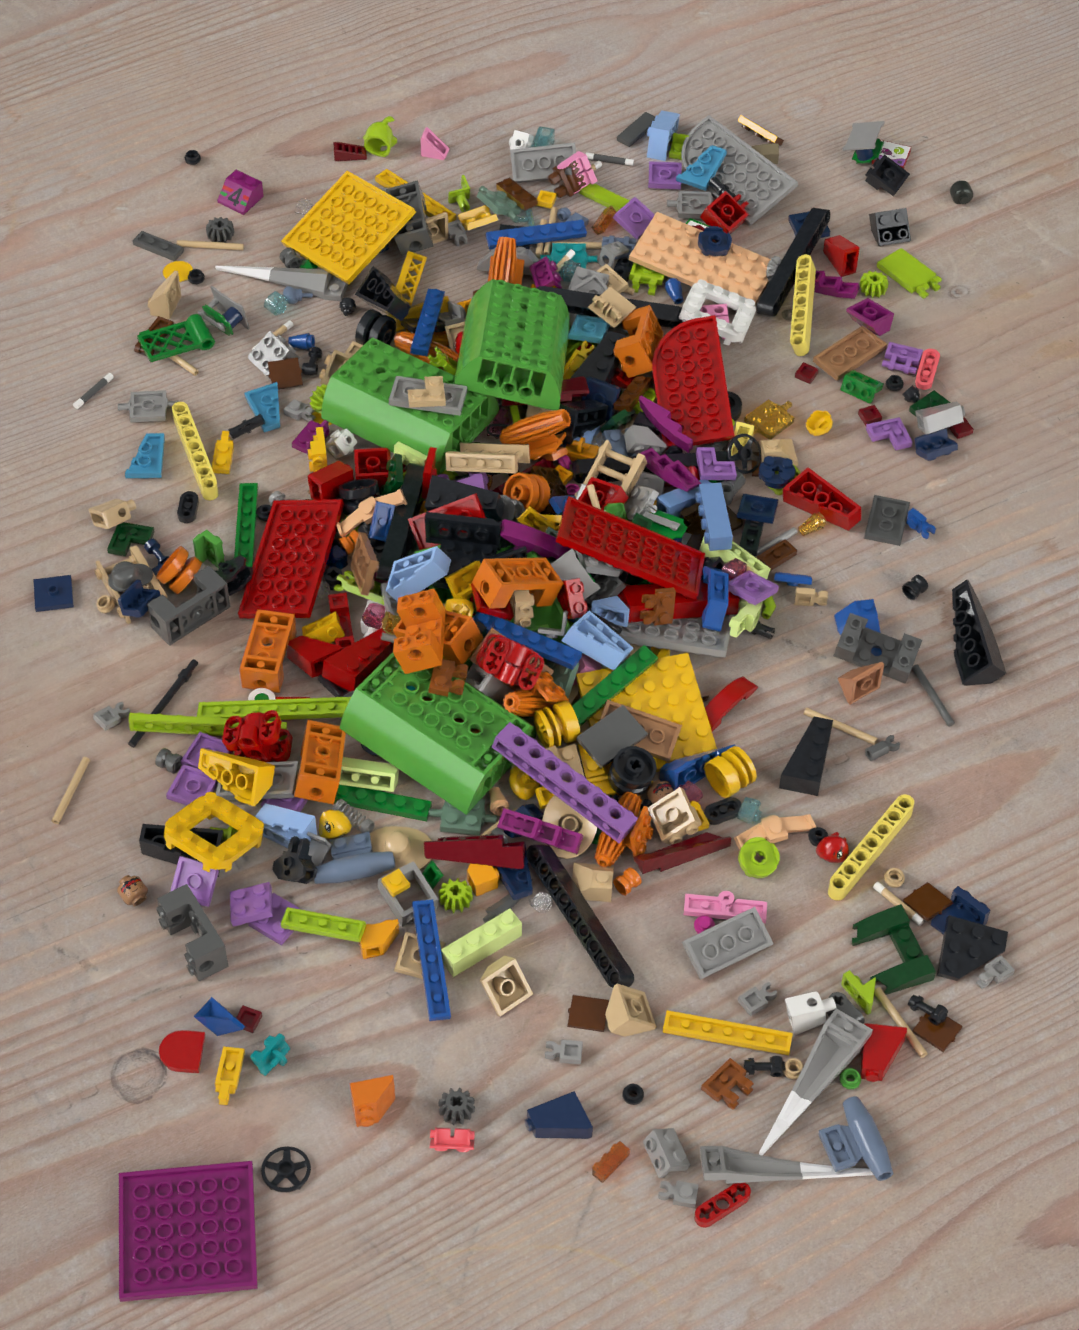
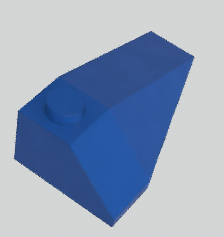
[834,599,881,656]
[659,744,735,791]

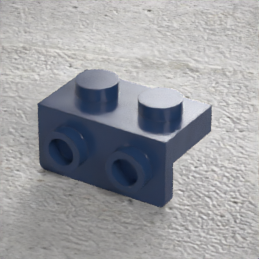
[915,428,958,461]
[118,579,161,618]

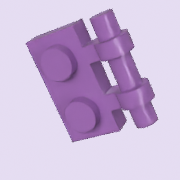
[882,342,923,375]

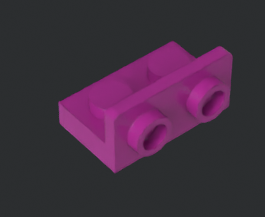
[529,256,562,289]
[292,420,330,454]

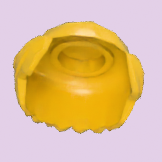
[806,410,833,436]

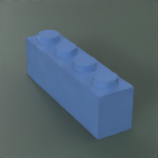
[696,482,733,551]

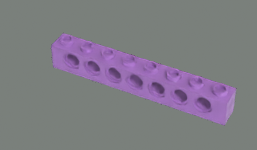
[492,722,638,844]

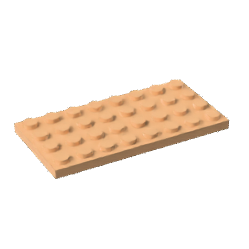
[629,212,771,305]

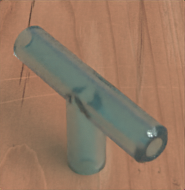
[515,208,535,226]

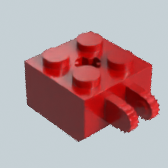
[700,191,749,234]
[354,448,406,490]

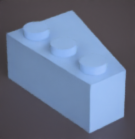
[647,110,680,161]
[385,546,451,602]
[561,610,633,671]
[255,803,317,848]

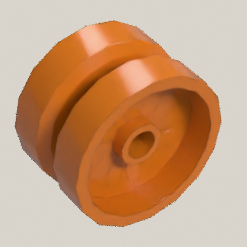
[503,472,550,513]
[156,546,202,594]

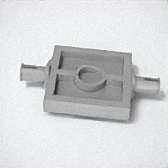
[667,191,713,219]
[118,390,179,422]
[624,485,659,522]

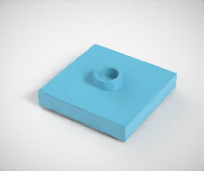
[568,315,610,344]

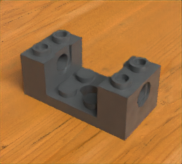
[386,180,434,256]
[147,566,230,646]
[834,613,922,683]
[156,884,229,981]

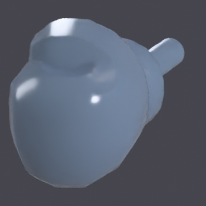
[283,286,313,304]

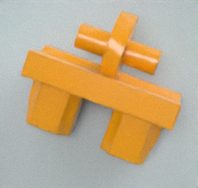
[565,437,599,461]

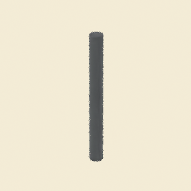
[912,664,955,727]

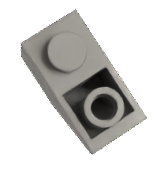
[624,425,667,455]

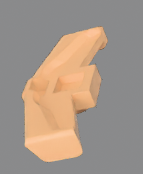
[336,489,407,537]
[734,814,816,850]

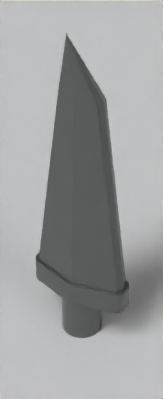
[483,879,533,923]

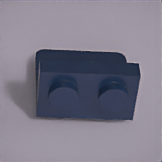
[931,886,991,935]

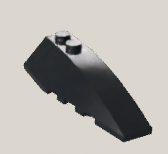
[952,580,1006,686]

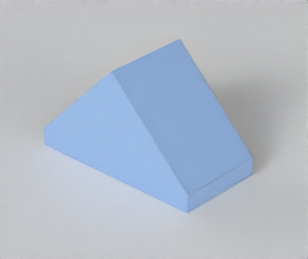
[591,596,630,627]

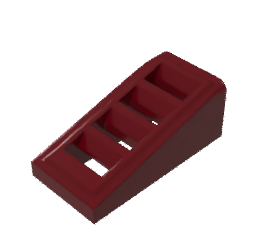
[333,142,367,161]

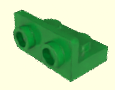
[840,370,884,403]

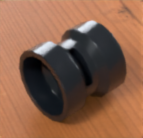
[902,575,928,600]

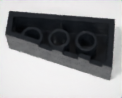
[355,266,411,322]
[139,824,225,877]

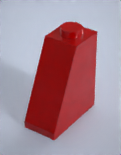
[823,235,860,277]
[307,461,354,500]
[286,635,343,678]
[860,1023,907,1082]

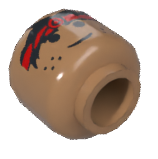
[647,780,674,804]
[117,875,148,906]

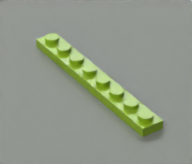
[197,697,351,720]
[129,713,287,740]

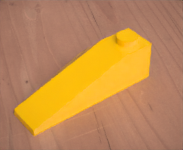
[198,748,275,806]

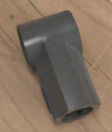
[721,471,746,505]

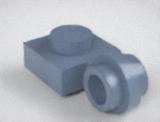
[557,207,589,227]

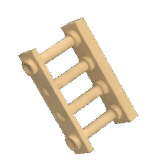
[574,440,647,504]
[445,442,530,473]
[94,545,168,624]

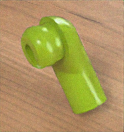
[761,596,776,619]

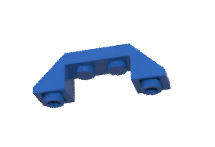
[702,566,729,632]

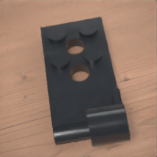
[425,512,511,551]

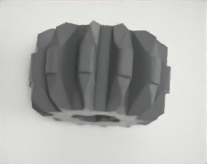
[206,217,234,243]
[438,1087,475,1126]

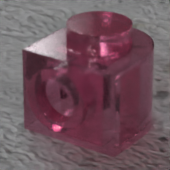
[722,558,747,581]
[362,603,387,629]
[677,780,703,802]

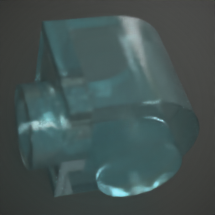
[560,260,581,282]
[264,291,288,316]
[737,797,762,825]

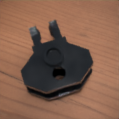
[214,556,253,596]
[272,836,317,884]

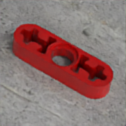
[694,1183,751,1228]

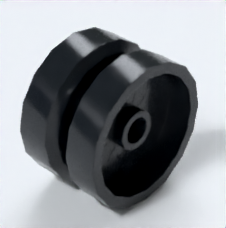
[355,309,396,345]
[338,478,380,515]
[608,746,657,796]

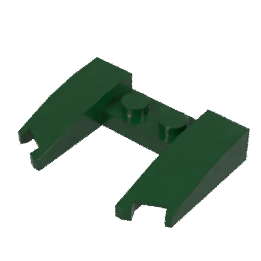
[851,904,936,995]

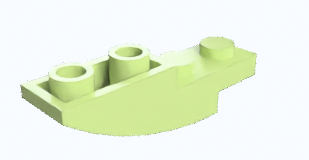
[729,598,763,638]

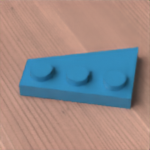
[676,145,727,191]
[244,382,280,433]
[125,433,165,479]

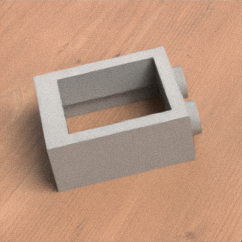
[378,861,438,927]

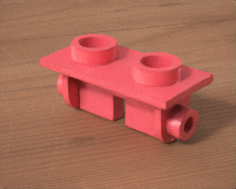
[430,1127,475,1152]

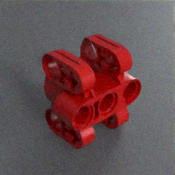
[476,633,544,690]
[222,710,293,762]

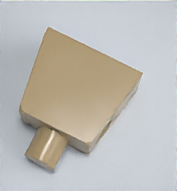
[88,499,136,529]

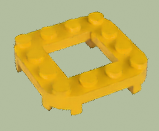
[164,792,264,872]

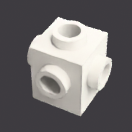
[509,130,534,149]
[325,428,357,459]

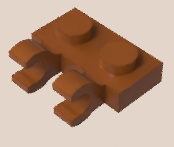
[640,587,676,626]
[428,659,469,697]
[701,1058,754,1110]

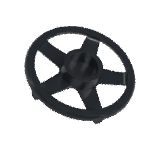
[727,434,761,474]
[261,1146,311,1192]

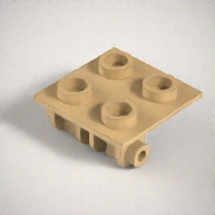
[588,286,636,328]

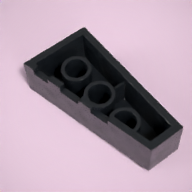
[570,331,626,384]
[425,475,505,521]
[779,716,833,796]

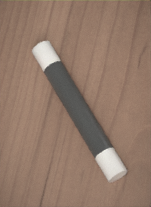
[586,152,634,166]
[73,373,114,409]

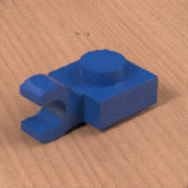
[906,508,936,539]

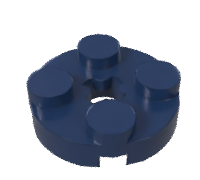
[697,226,732,256]
[758,456,795,489]

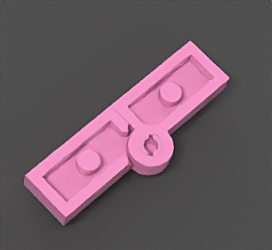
[683,891,767,924]

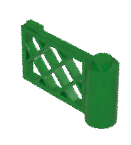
[137,314,215,363]

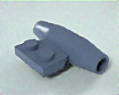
[314,832,396,884]
[818,1096,893,1181]

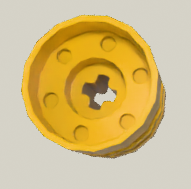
[533,700,581,748]
[704,746,757,798]

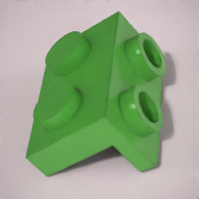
[193,529,225,569]

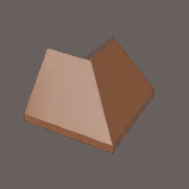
[838,662,884,705]

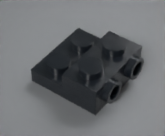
[865,154,910,197]

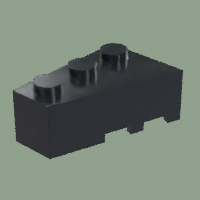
[554,399,608,445]

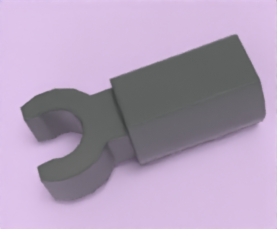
[865,735,900,761]

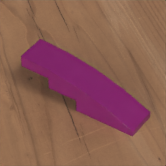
[794,270,860,299]
[639,395,693,453]
[640,448,701,491]
[501,519,571,559]
[497,808,584,854]

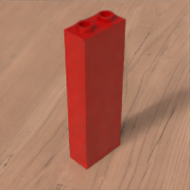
[617,580,740,622]

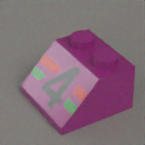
[217,169,264,215]
[846,298,894,336]

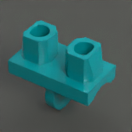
[250,1033,291,1076]

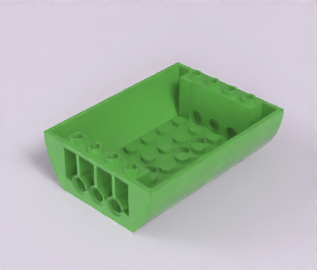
[339,652,536,815]

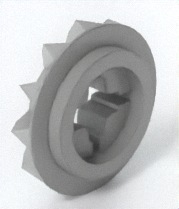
[766,256,782,282]

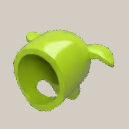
[363,116,397,157]

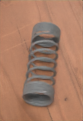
[333,799,375,833]

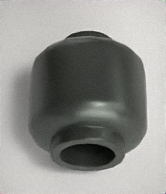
[950,180,973,204]

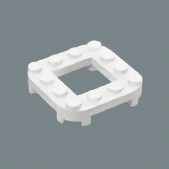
[679,279,756,345]

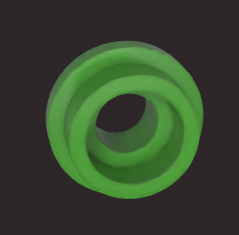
[839,1068,861,1090]

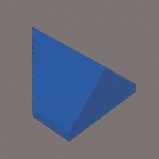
[193,997,245,1036]

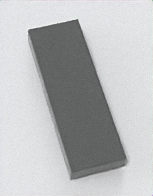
[617,112,655,147]
[133,231,184,261]

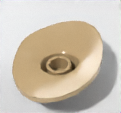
[542,792,597,859]
[370,826,432,874]

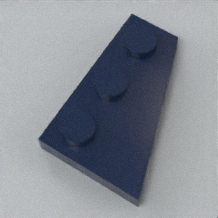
[493,844,533,900]

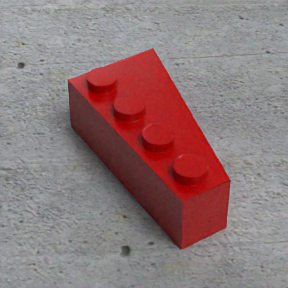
[783,467,861,531]
[322,627,395,692]

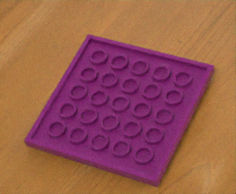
[119,1161,258,1302]

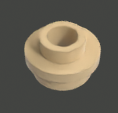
[97,595,115,613]
[884,868,905,888]
[783,1058,804,1079]

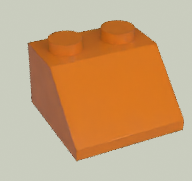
[350,1075,395,1127]

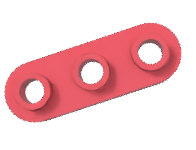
[915,349,940,390]

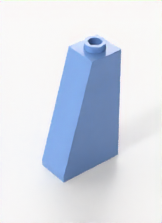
[656,480,710,517]

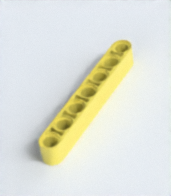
[790,254,816,356]
[172,402,219,501]
[828,794,914,901]

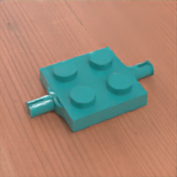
[540,243,597,273]

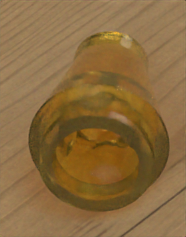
[798,512,827,536]

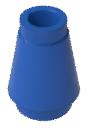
[665,278,684,304]
[288,333,315,350]

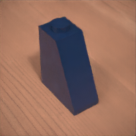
[524,1091,593,1139]

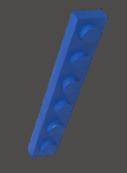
[486,220,587,250]
[410,288,445,356]
[473,612,582,670]
[412,899,451,1021]

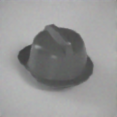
[108,561,153,592]

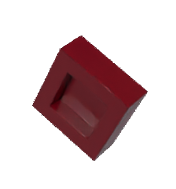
[795,362,819,384]
[858,405,882,426]
[949,417,974,439]
[236,1005,262,1033]

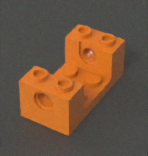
[613,305,664,378]
[472,557,564,608]
[393,589,446,674]
[239,609,297,693]
[393,611,484,665]
[294,720,346,804]

